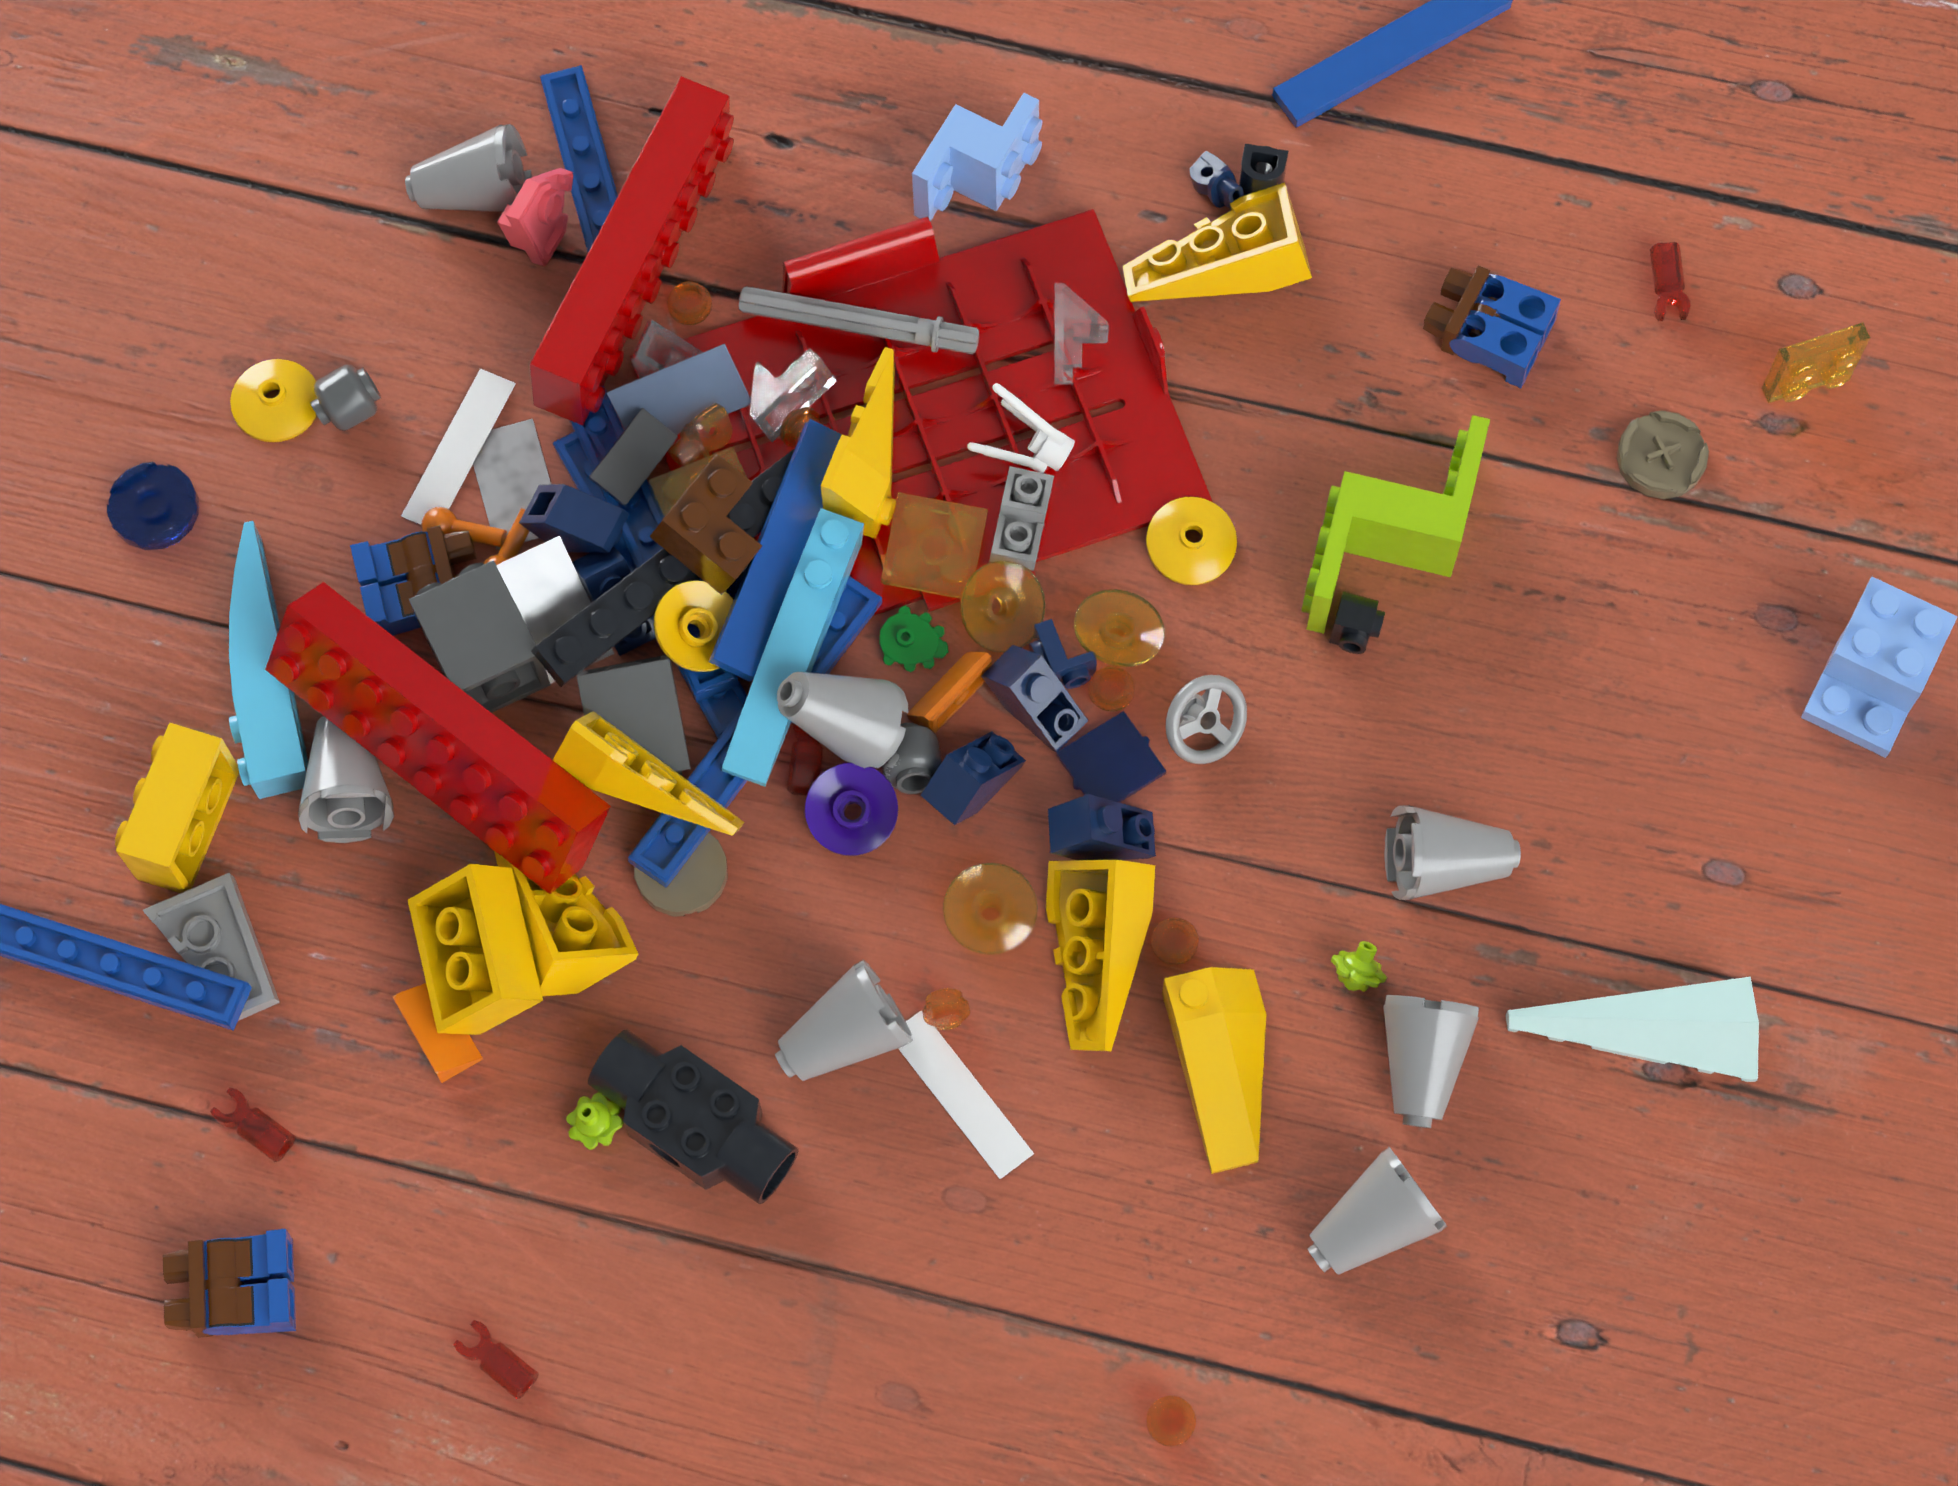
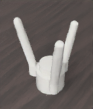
[967,383,1075,473]

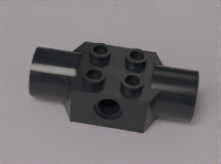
[588,1029,799,1204]

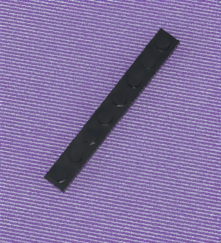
[531,448,795,687]

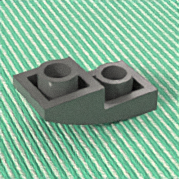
[588,408,678,506]

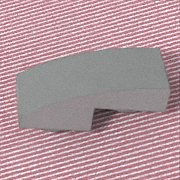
[989,466,1054,571]

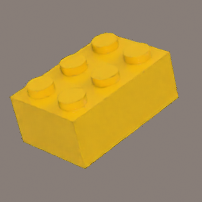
[115,722,239,893]
[408,864,543,1035]

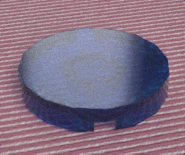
[107,462,199,550]

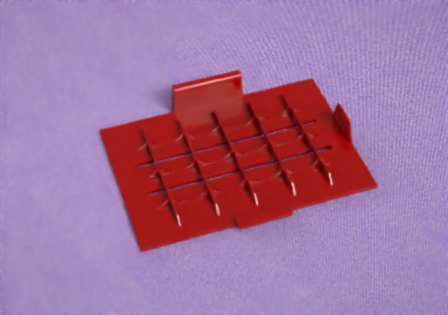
[630,209,1213,616]

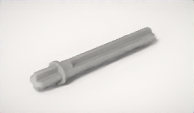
[739,286,979,354]

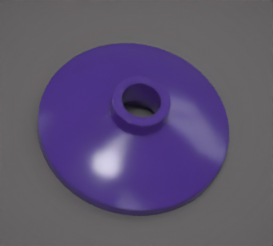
[805,763,898,856]

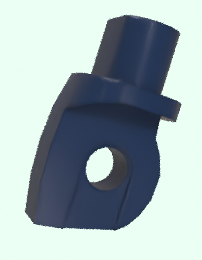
[1189,151,1244,210]

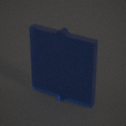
[1056,711,1166,803]

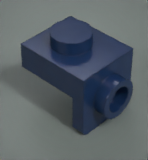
[1029,619,1097,689]

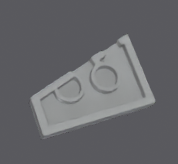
[143,873,280,1021]

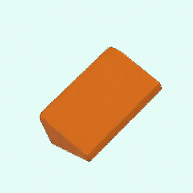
[907,651,992,733]
[392,983,483,1083]

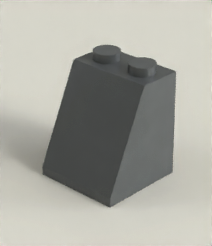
[409,560,551,713]
[577,655,691,776]

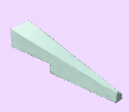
[1505,977,1759,1082]

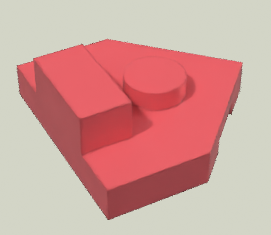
[497,168,574,267]

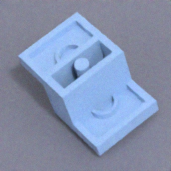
[912,93,1043,221]
[1801,577,1958,758]

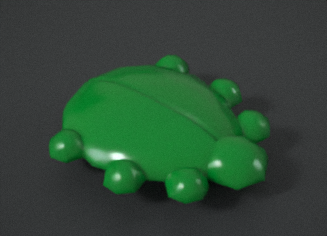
[879,605,949,672]

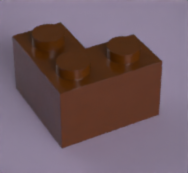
[649,453,762,595]

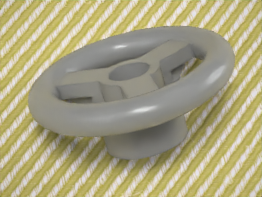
[1166,675,1247,764]

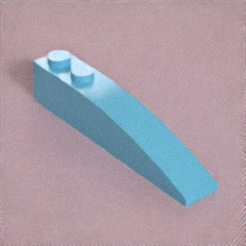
[722,508,864,787]
[229,521,309,799]

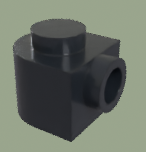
[1239,144,1288,195]
[1329,591,1385,654]

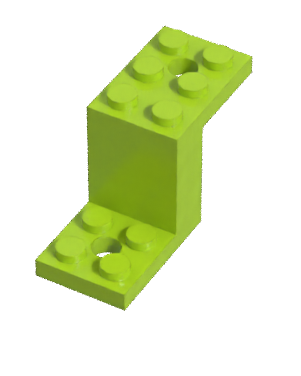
[1301,415,1490,634]

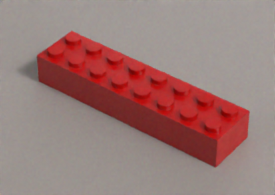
[530,76,734,425]
[265,582,611,894]

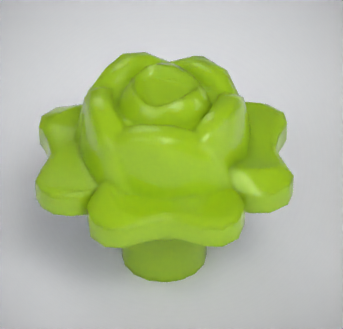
[1331,941,1387,992]
[566,1092,623,1150]

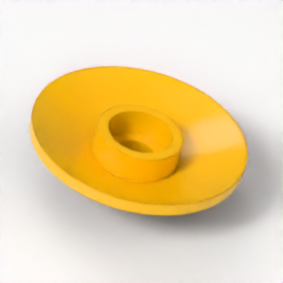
[230,359,317,442]
[1146,497,1237,585]
[654,581,733,672]

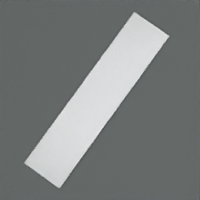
[401,369,516,525]
[898,1010,1034,1179]

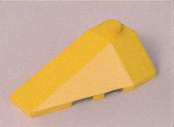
[1123,182,1312,302]
[821,347,896,539]
[553,711,745,836]
[494,851,638,997]
[1046,860,1155,1051]
[1162,967,1266,1174]

